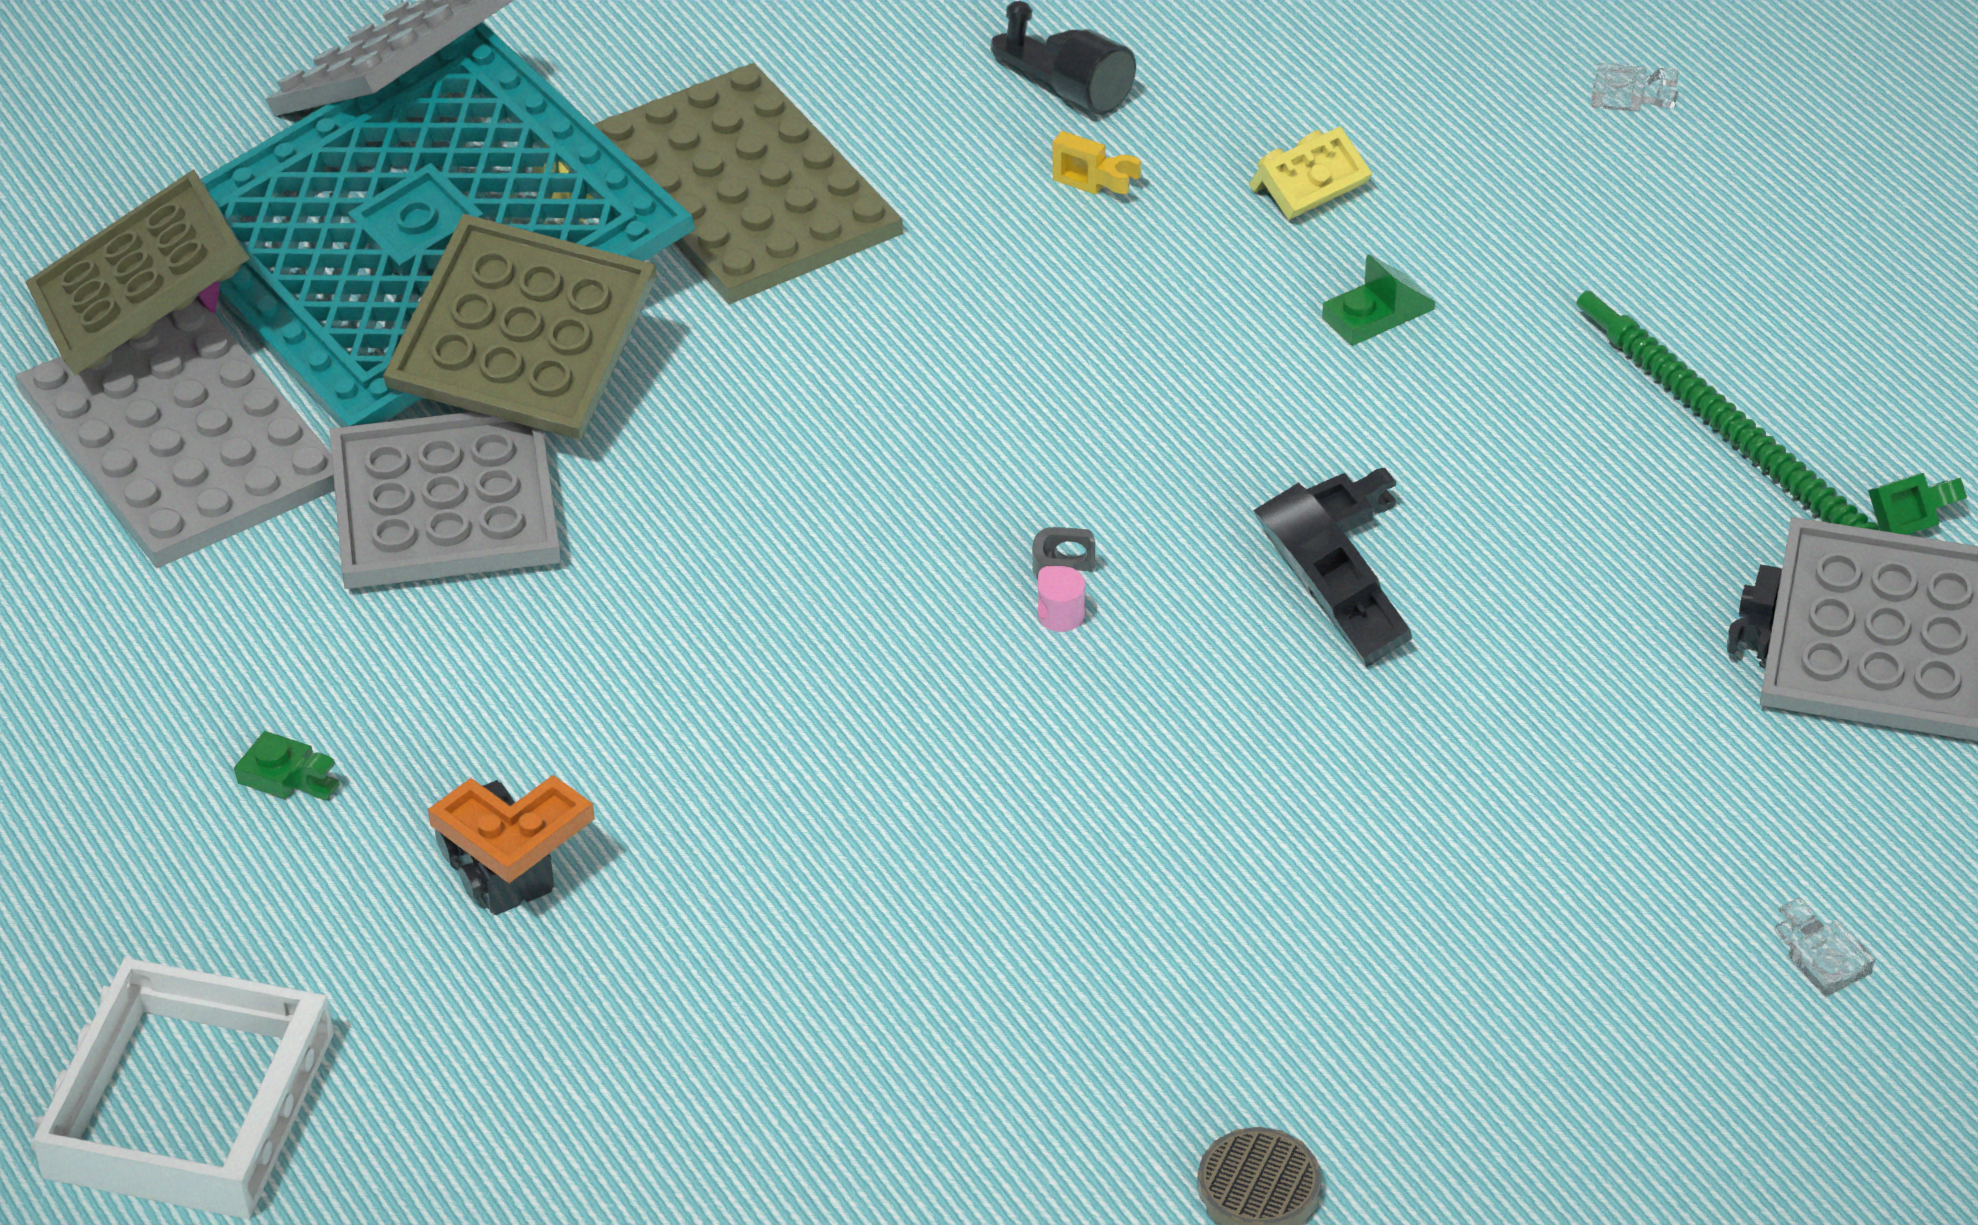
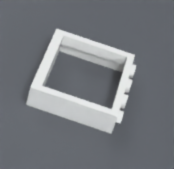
[31,957,334,1220]

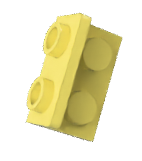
[1249,126,1373,220]

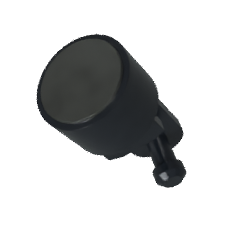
[990,1,1136,114]

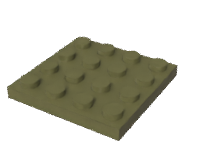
[25,169,250,375]
[383,214,657,440]

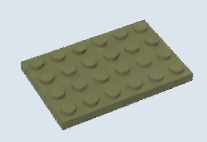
[594,63,903,304]

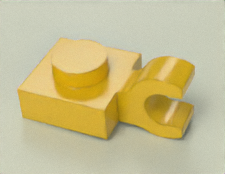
[1052,131,1141,195]

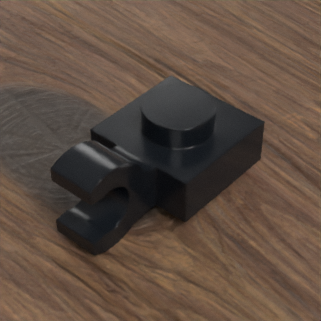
[1306,468,1396,533]
[1727,564,1782,660]

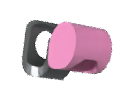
[1032,527,1095,632]

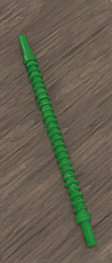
[1577,290,1886,532]

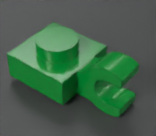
[1868,473,1967,535]
[234,731,340,800]

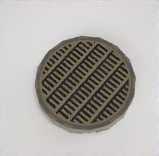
[1197,1127,1321,1225]

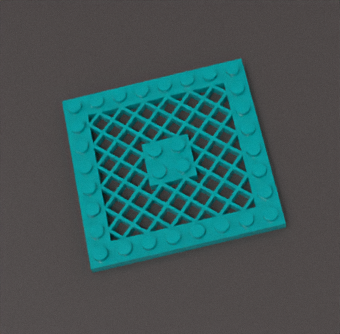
[201,22,695,427]

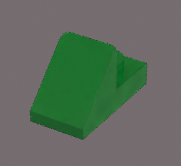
[1322,254,1435,346]

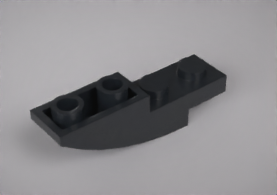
[1253,482,1413,667]

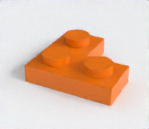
[428,775,595,884]

